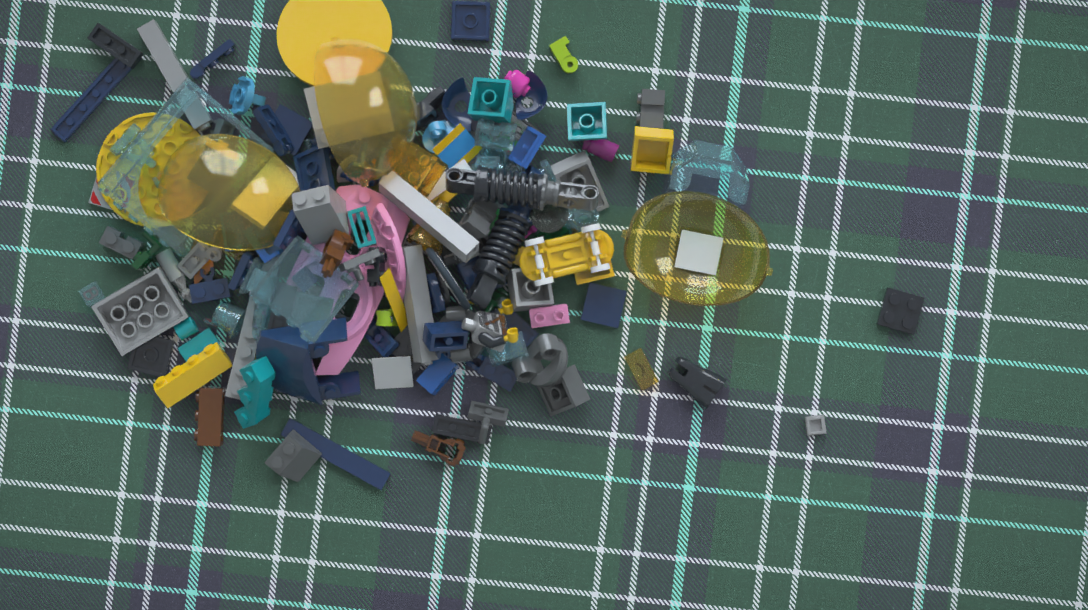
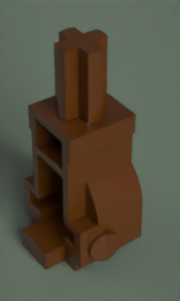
[319,229,354,278]
[411,430,466,467]

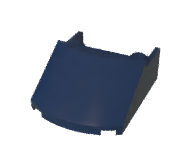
[256,317,361,406]

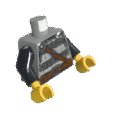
[462,299,518,352]

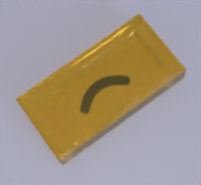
[624,348,659,390]

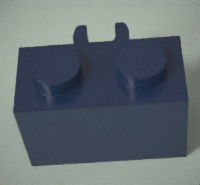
[189,267,234,304]
[422,321,469,359]

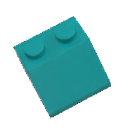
[468,77,514,124]
[567,102,607,141]

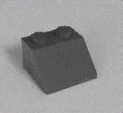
[537,364,590,416]
[265,429,322,482]

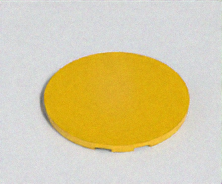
[277,0,392,86]
[96,112,208,228]

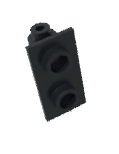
[367,246,387,287]

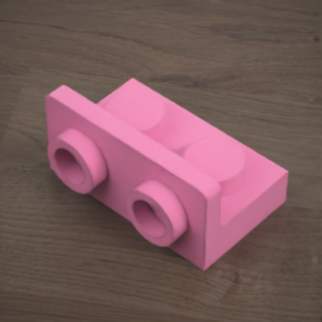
[529,304,570,328]

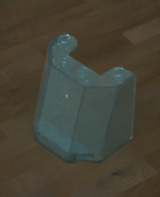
[665,140,750,208]
[251,236,360,343]

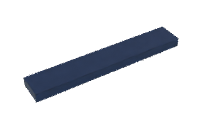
[50,58,142,143]
[281,418,391,490]

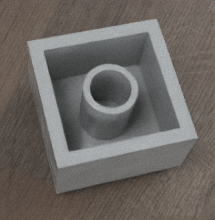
[507,268,554,312]

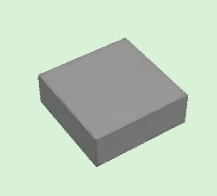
[804,414,827,436]

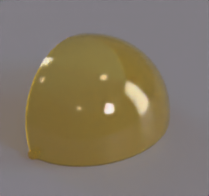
[314,37,417,187]
[157,134,300,251]
[621,191,773,306]

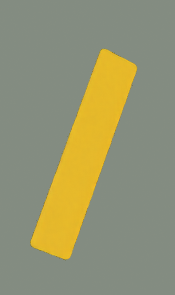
[380,268,408,332]

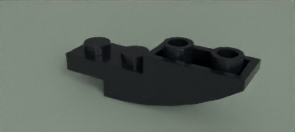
[379,86,445,142]

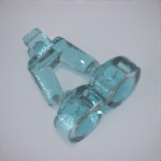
[109,123,157,168]

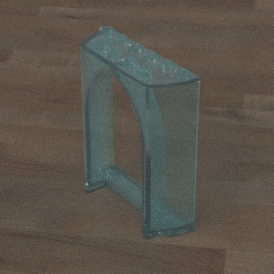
[98,77,276,258]

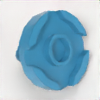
[229,76,266,115]
[422,120,456,157]

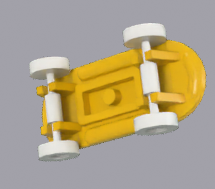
[519,223,614,287]

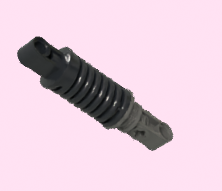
[445,165,599,211]

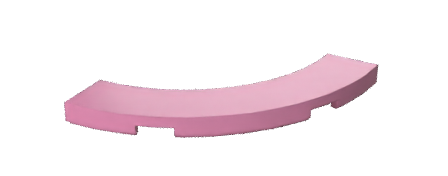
[371,203,406,301]

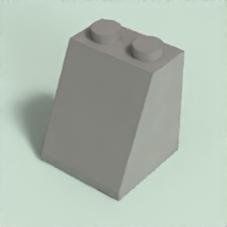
[292,185,349,245]

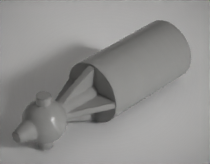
[155,248,192,303]

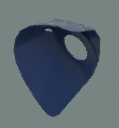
[516,70,548,120]
[442,77,472,131]

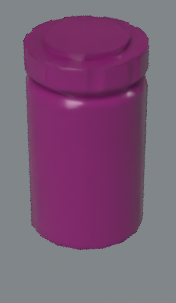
[582,139,619,163]

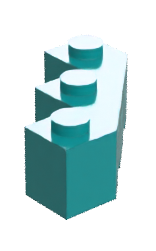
[234,356,275,429]

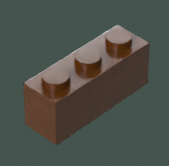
[194,387,225,447]

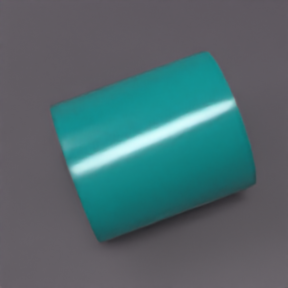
[173,316,199,340]

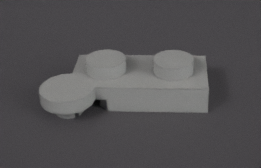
[177,239,223,279]

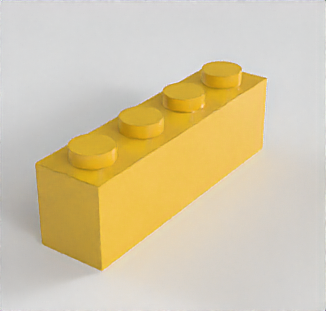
[153,342,232,408]

